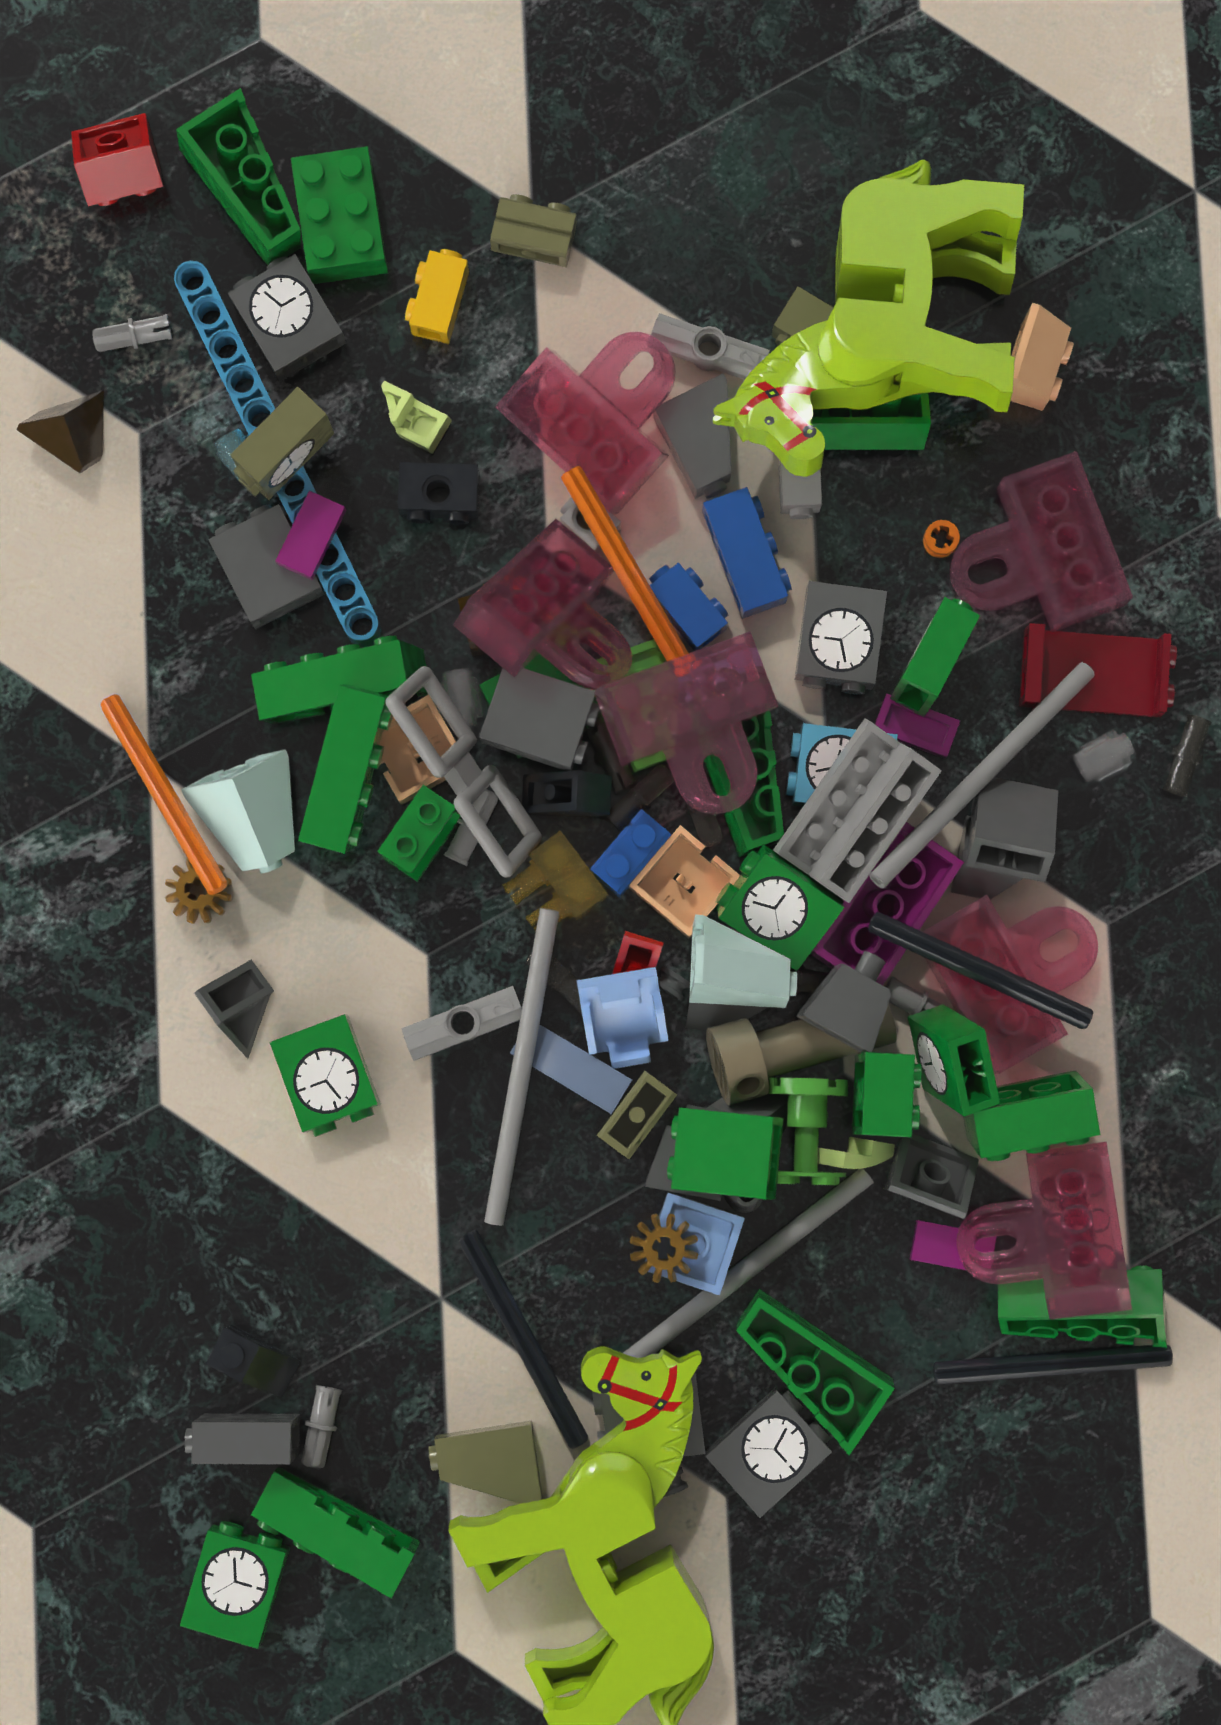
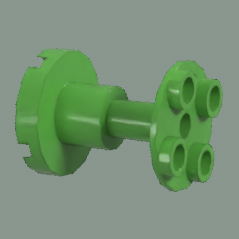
[768,1078,848,1185]

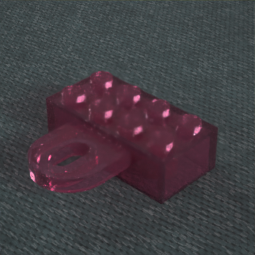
[495,332,676,514]
[950,451,1133,632]
[453,519,632,690]
[594,631,779,815]
[922,895,1098,1075]
[956,1142,1132,1319]

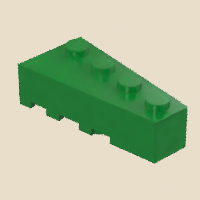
[176,88,301,266]
[769,393,931,450]
[251,636,429,724]
[686,677,784,857]
[298,684,393,854]
[998,1266,1167,1348]
[736,1289,895,1455]
[251,1467,420,1599]

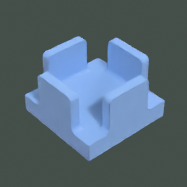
[577,967,668,1069]
[645,1192,745,1296]

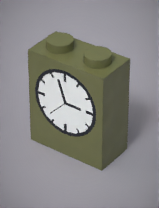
[230,386,335,500]

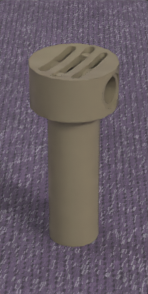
[706,1005,897,1106]

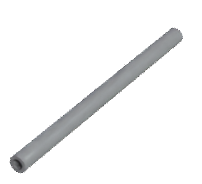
[869,662,1095,888]
[484,908,560,1226]
[623,1168,874,1358]

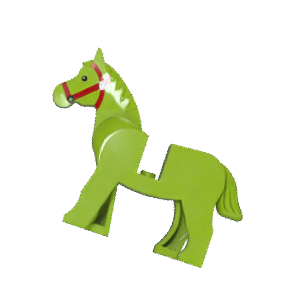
[713,160,1024,477]
[448,1347,714,1725]

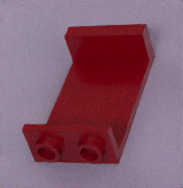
[1019,623,1177,718]

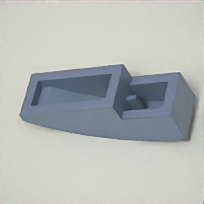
[510,1025,632,1114]

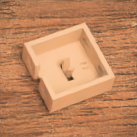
[380,695,456,805]
[629,825,740,939]

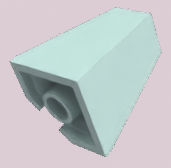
[181,749,295,873]
[689,914,797,1008]

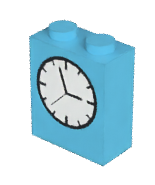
[786,723,898,807]

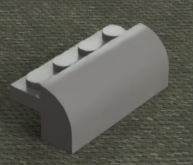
[773,719,942,903]

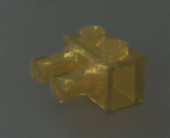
[502,831,608,931]

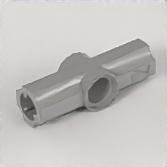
[648,313,770,380]
[401,986,522,1061]

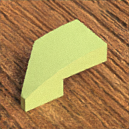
[381,381,452,454]
[818,1137,895,1169]

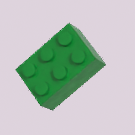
[291,146,388,284]
[851,1052,922,1137]
[963,1070,1101,1161]

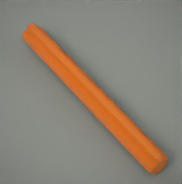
[561,466,696,678]
[101,694,227,895]

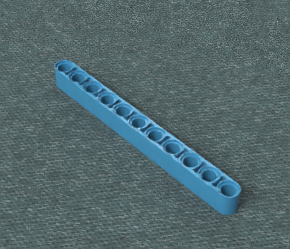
[174,260,381,647]

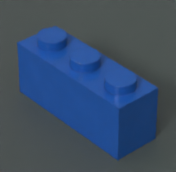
[702,487,792,619]

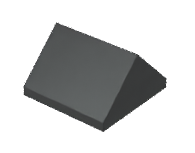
[883,1134,979,1219]

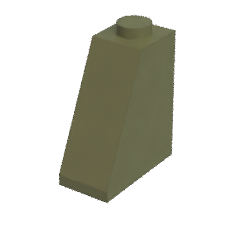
[429,1420,543,1504]

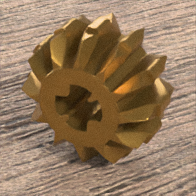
[165,858,233,924]
[630,1214,698,1283]

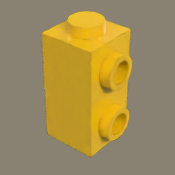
[405,249,469,344]

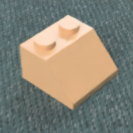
[1011,303,1074,411]

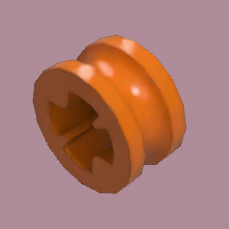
[923,520,960,558]

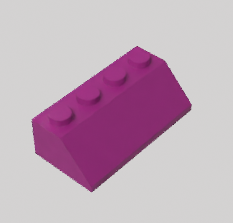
[810,822,964,985]

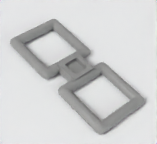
[385,666,542,877]

